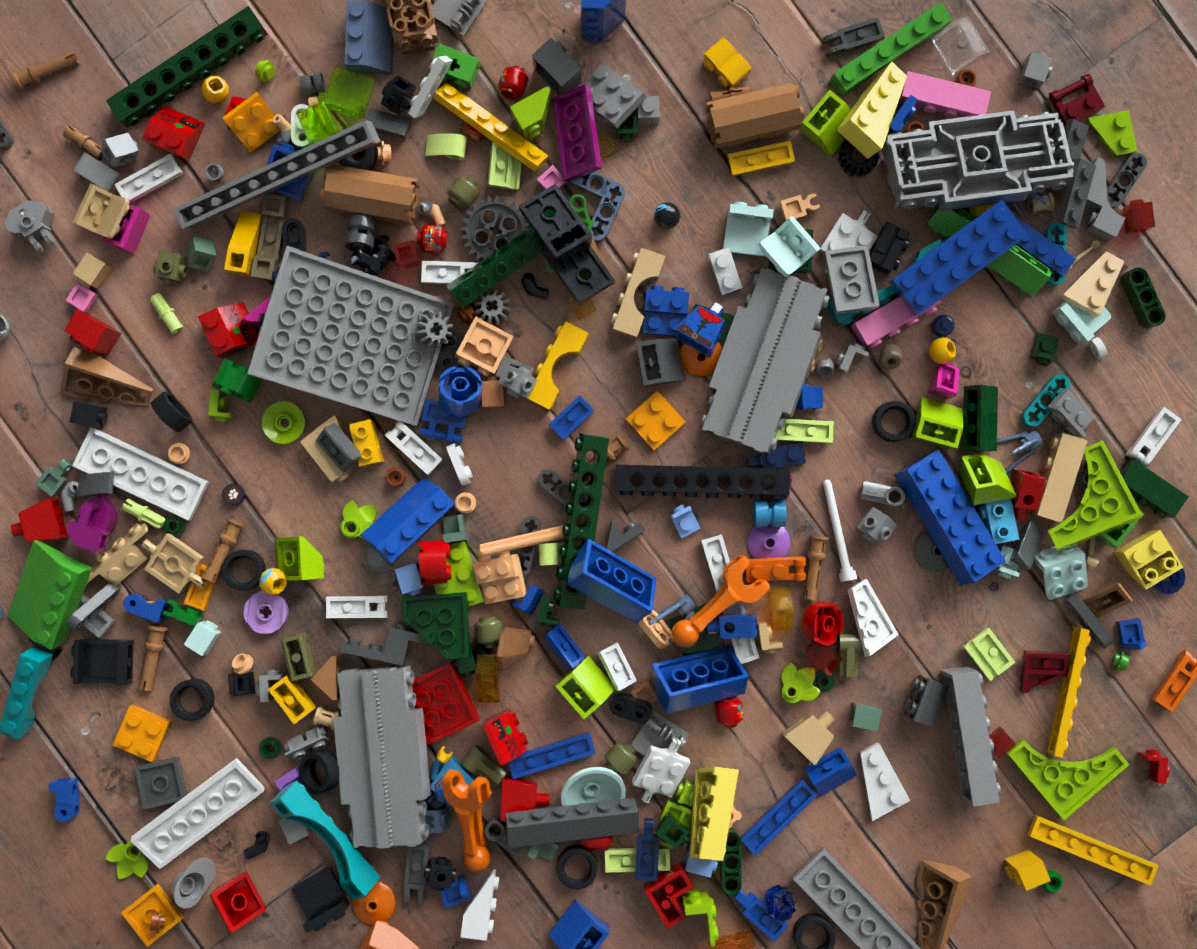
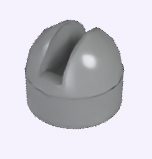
[205,163,224,181]
[817,358,834,376]

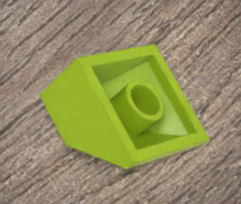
[276,536,325,580]

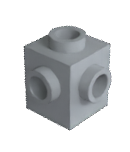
[498,365,537,399]
[858,507,897,546]

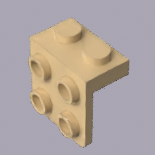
[73,183,129,239]

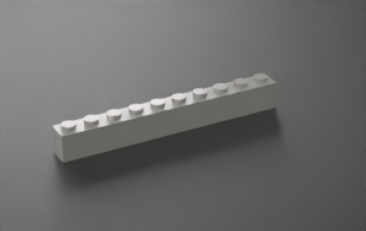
[173,120,381,229]

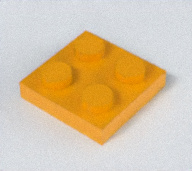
[223,92,281,153]
[625,390,686,451]
[113,704,172,762]
[121,884,184,947]

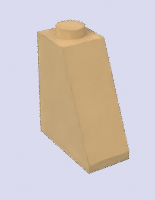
[300,415,353,483]

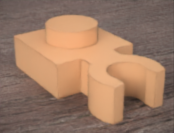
[779,194,820,221]

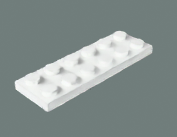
[72,427,209,521]
[131,758,265,869]

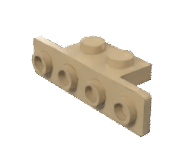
[87,521,148,586]

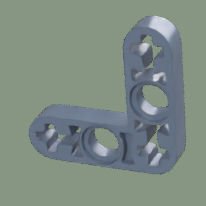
[569,172,625,242]

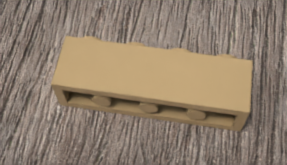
[1030,433,1087,523]

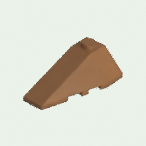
[60,347,153,406]
[497,626,535,672]
[917,860,972,949]

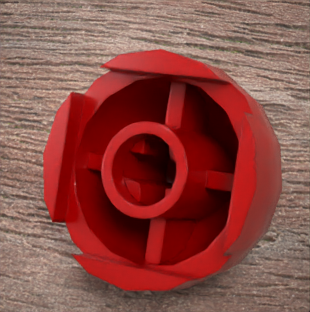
[801,601,844,646]

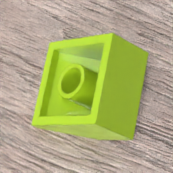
[510,86,552,141]

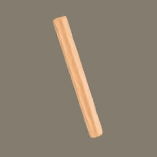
[479,522,581,557]

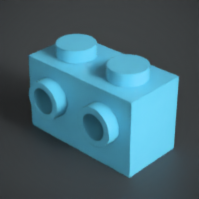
[978,499,1019,544]

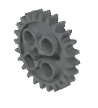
[461,196,530,261]

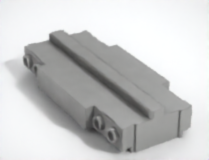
[882,111,1074,211]
[701,268,830,455]
[333,665,431,849]

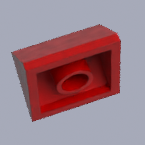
[209,871,267,934]

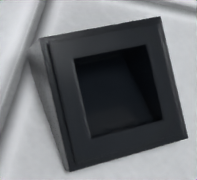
[228,672,255,696]

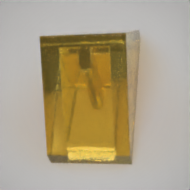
[768,587,794,631]

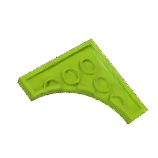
[1048,440,1142,552]
[1005,739,1130,821]

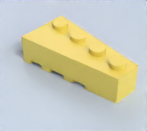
[837,62,907,159]
[690,767,739,861]

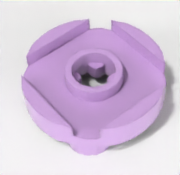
[244,591,289,634]

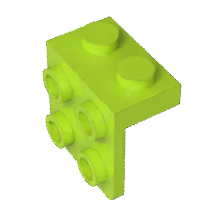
[682,889,719,947]

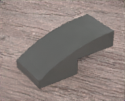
[77,472,115,499]

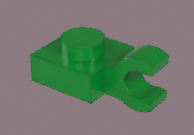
[163,600,204,626]

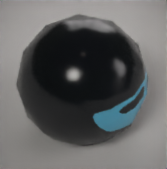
[654,202,681,229]

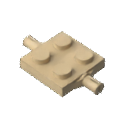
[141,533,206,594]

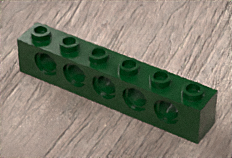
[446,212,555,308]

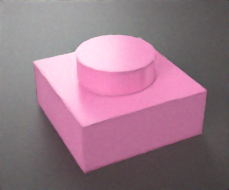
[537,165,567,190]
[66,283,98,313]

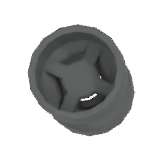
[299,72,326,97]

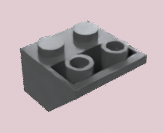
[636,338,685,388]
[903,674,948,727]

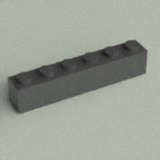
[505,798,639,848]

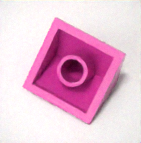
[103,205,150,254]

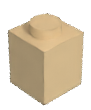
[72,252,112,289]

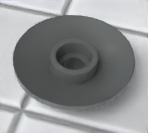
[914,531,949,572]

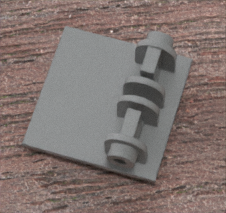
[432,0,487,37]
[631,710,689,756]

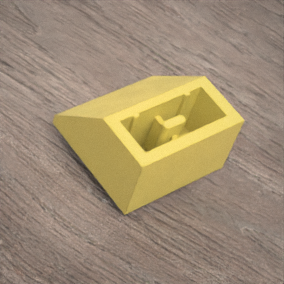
[1114,530,1183,590]

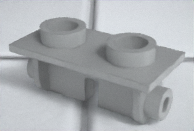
[284,726,332,760]

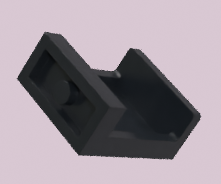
[71,639,134,685]

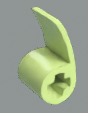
[425,134,467,160]
[538,542,580,565]

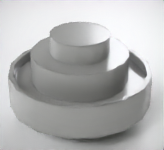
[363,545,393,572]

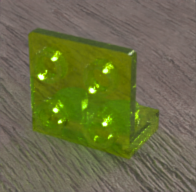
[317,67,375,120]

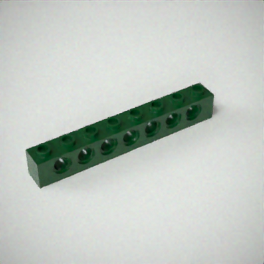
[106,6,268,128]
[553,433,609,610]

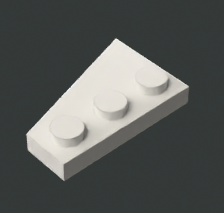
[847,579,899,657]

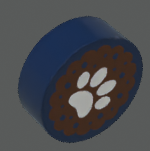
[222,484,246,505]

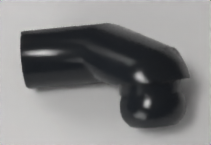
[521,273,549,299]
[244,831,270,860]

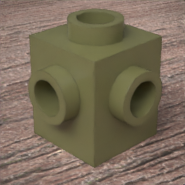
[153,251,188,286]

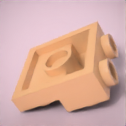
[455,316,514,377]
[473,551,527,604]

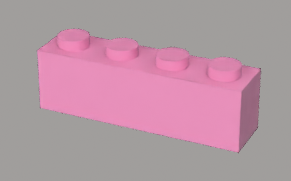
[898,71,991,118]
[851,297,942,348]

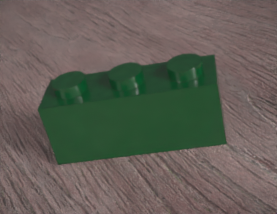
[963,385,998,452]
[1120,460,1189,519]

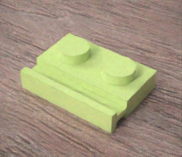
[487,142,522,191]
[962,627,1015,681]

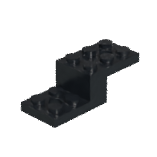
[519,184,615,305]

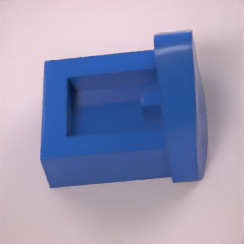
[796,384,823,410]
[509,585,545,614]
[1116,618,1146,650]
[440,875,472,908]

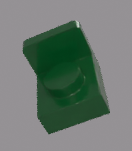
[1030,333,1059,366]
[537,595,559,628]

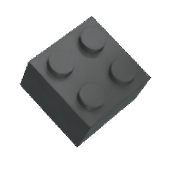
[532,38,581,96]

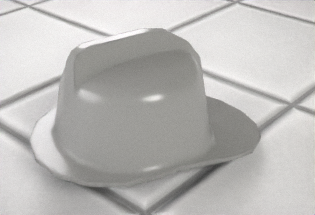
[171,858,216,909]

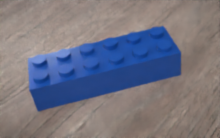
[889,200,1028,316]
[894,449,1006,586]

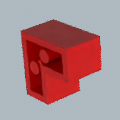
[64,309,122,355]
[644,862,694,929]

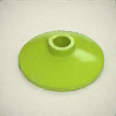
[262,401,305,444]

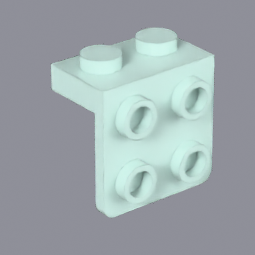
[723,202,773,256]
[758,216,821,277]
[1052,300,1111,345]
[1034,544,1088,600]

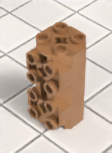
[386,0,439,55]
[705,83,805,149]
[320,164,420,226]

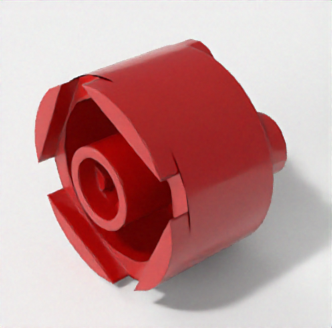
[418,540,452,585]

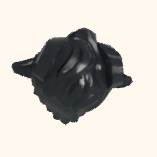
[350,235,398,276]

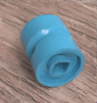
[753,500,787,528]

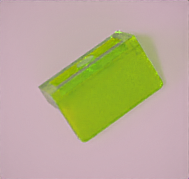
[296,101,338,145]

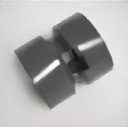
[345,214,377,253]

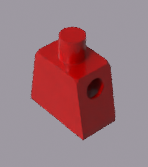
[1010,469,1046,521]
[11,498,69,542]
[500,776,550,821]

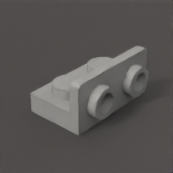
[1047,388,1094,438]

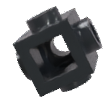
[381,75,416,115]
[424,856,456,891]

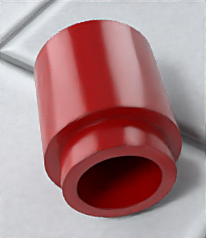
[582,836,613,851]

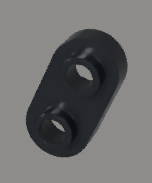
[282,218,307,253]
[437,332,463,373]
[610,693,653,723]

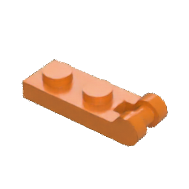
[745,556,806,582]
[1152,650,1197,713]

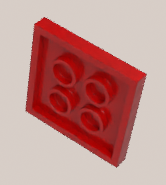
[412,661,481,746]

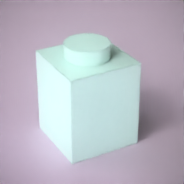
[184,620,222,656]

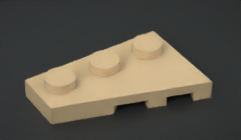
[1060,251,1124,317]

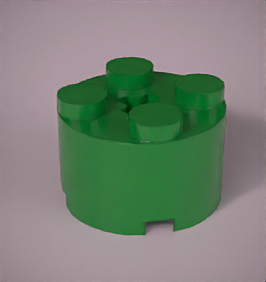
[212,358,263,404]

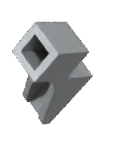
[1085,157,1125,241]

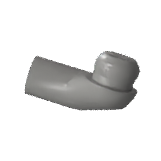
[61,481,79,512]

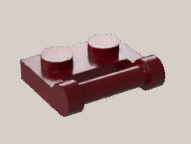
[1049,73,1105,128]

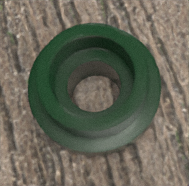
[164,515,186,537]
[813,670,834,692]
[259,737,282,759]

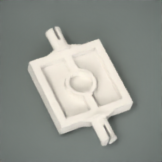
[819,210,878,274]
[632,738,690,803]

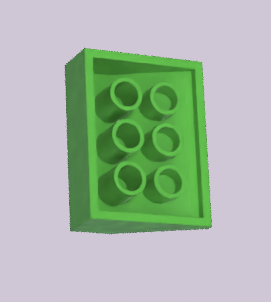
[8,540,92,650]

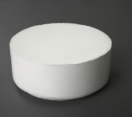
[1089,337,1108,360]

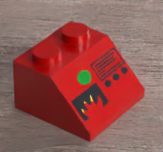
[141,106,205,162]
[198,302,259,359]
[483,708,529,766]

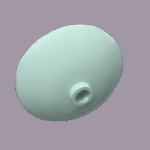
[561,767,626,806]

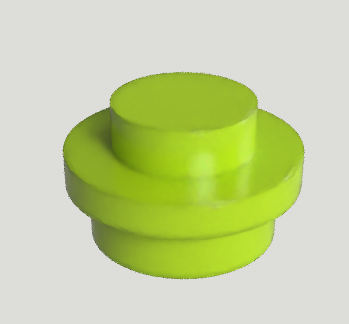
[255,60,275,82]

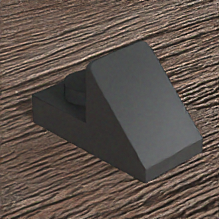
[607,520,645,552]

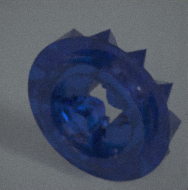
[1152,568,1185,594]
[764,885,796,921]

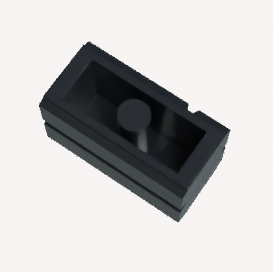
[869,222,910,274]

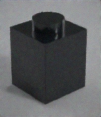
[70,401,108,429]

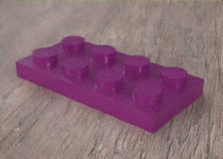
[551,84,602,182]

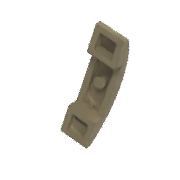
[250,194,287,280]

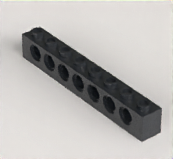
[615,465,790,500]

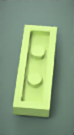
[776,419,834,444]
[605,847,670,873]

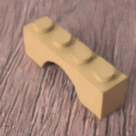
[610,248,666,340]

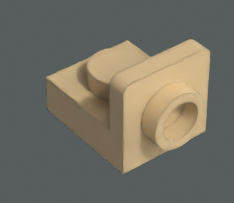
[757,622,783,653]

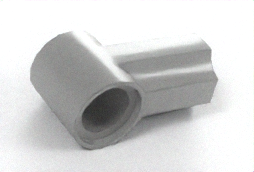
[859,481,905,506]

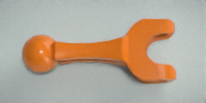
[671,555,770,648]
[442,769,491,873]

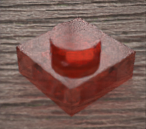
[460,123,486,144]
[989,727,1016,758]

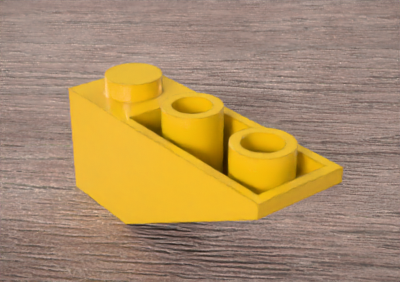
[224,211,263,277]

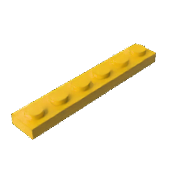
[433,83,549,172]
[1047,627,1091,758]
[1027,815,1158,886]

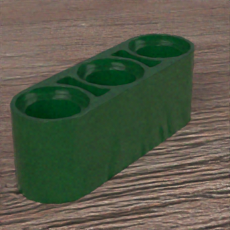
[1121,267,1166,329]
[720,827,742,895]

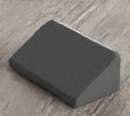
[365,108,412,140]
[315,423,362,473]
[1010,521,1044,570]

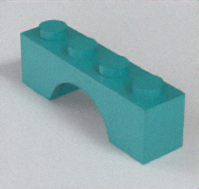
[0,647,53,740]

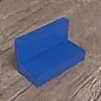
[804,747,857,797]

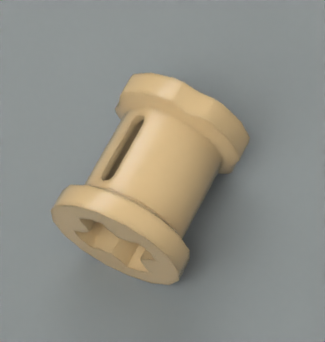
[1027,192,1055,215]
[313,706,340,731]

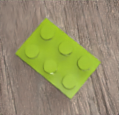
[433,540,484,607]

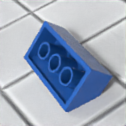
[581,0,626,43]
[360,477,455,566]
[567,539,656,623]
[652,646,749,714]

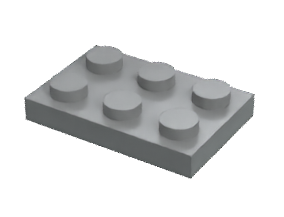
[581,64,647,128]
[824,245,880,315]

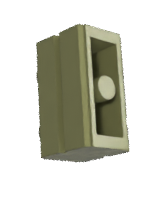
[280,632,317,682]

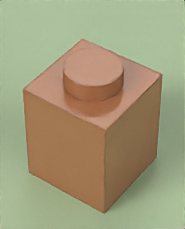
[482,377,505,409]

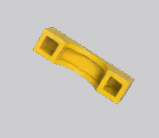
[527,322,589,411]

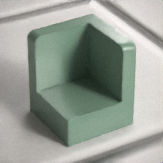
[186,235,216,272]
[442,514,467,543]
[849,702,882,731]
[527,842,560,861]

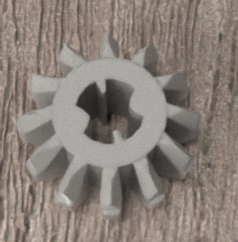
[475,289,511,325]
[416,311,453,348]

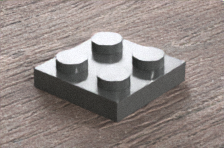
[134,756,187,810]

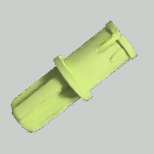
[150,293,184,334]
[122,498,165,529]

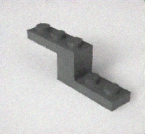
[1057,119,1096,229]
[339,623,433,666]

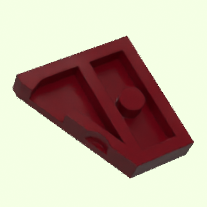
[1020,650,1070,693]

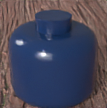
[931,315,955,337]

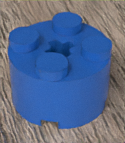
[438,366,482,418]

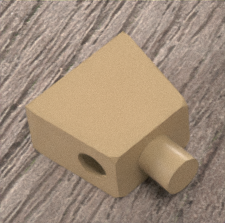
[782,711,835,765]

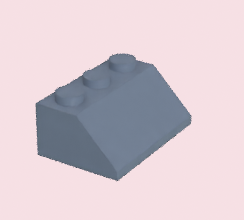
[345,1,393,74]

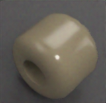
[880,344,902,369]

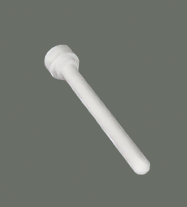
[823,480,857,582]

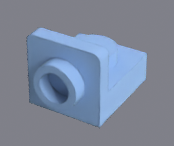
[670,504,701,538]

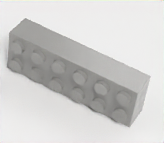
[941,666,1001,807]

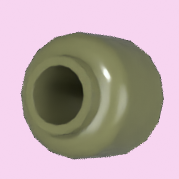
[447,177,479,210]
[474,616,503,648]
[605,742,637,775]

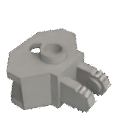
[4,200,55,253]

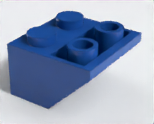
[549,899,609,949]

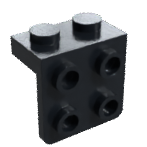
[292,867,350,933]

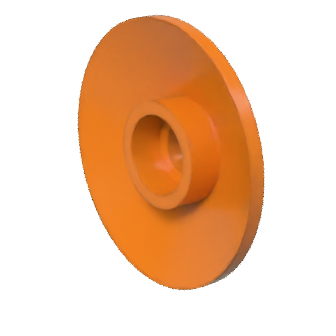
[680,342,722,376]
[353,881,396,925]

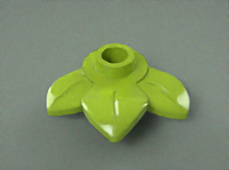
[341,500,377,539]
[781,663,821,704]
[106,840,148,879]

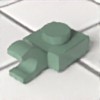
[35,459,73,497]

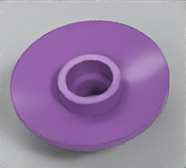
[747,524,790,558]

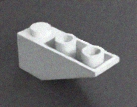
[461,869,499,941]

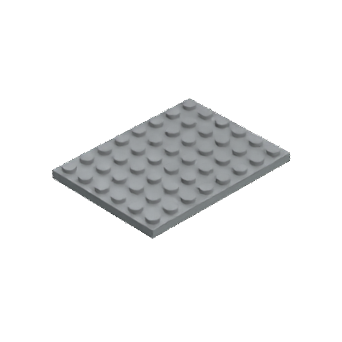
[247,246,454,426]

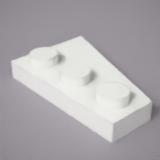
[859,742,910,821]

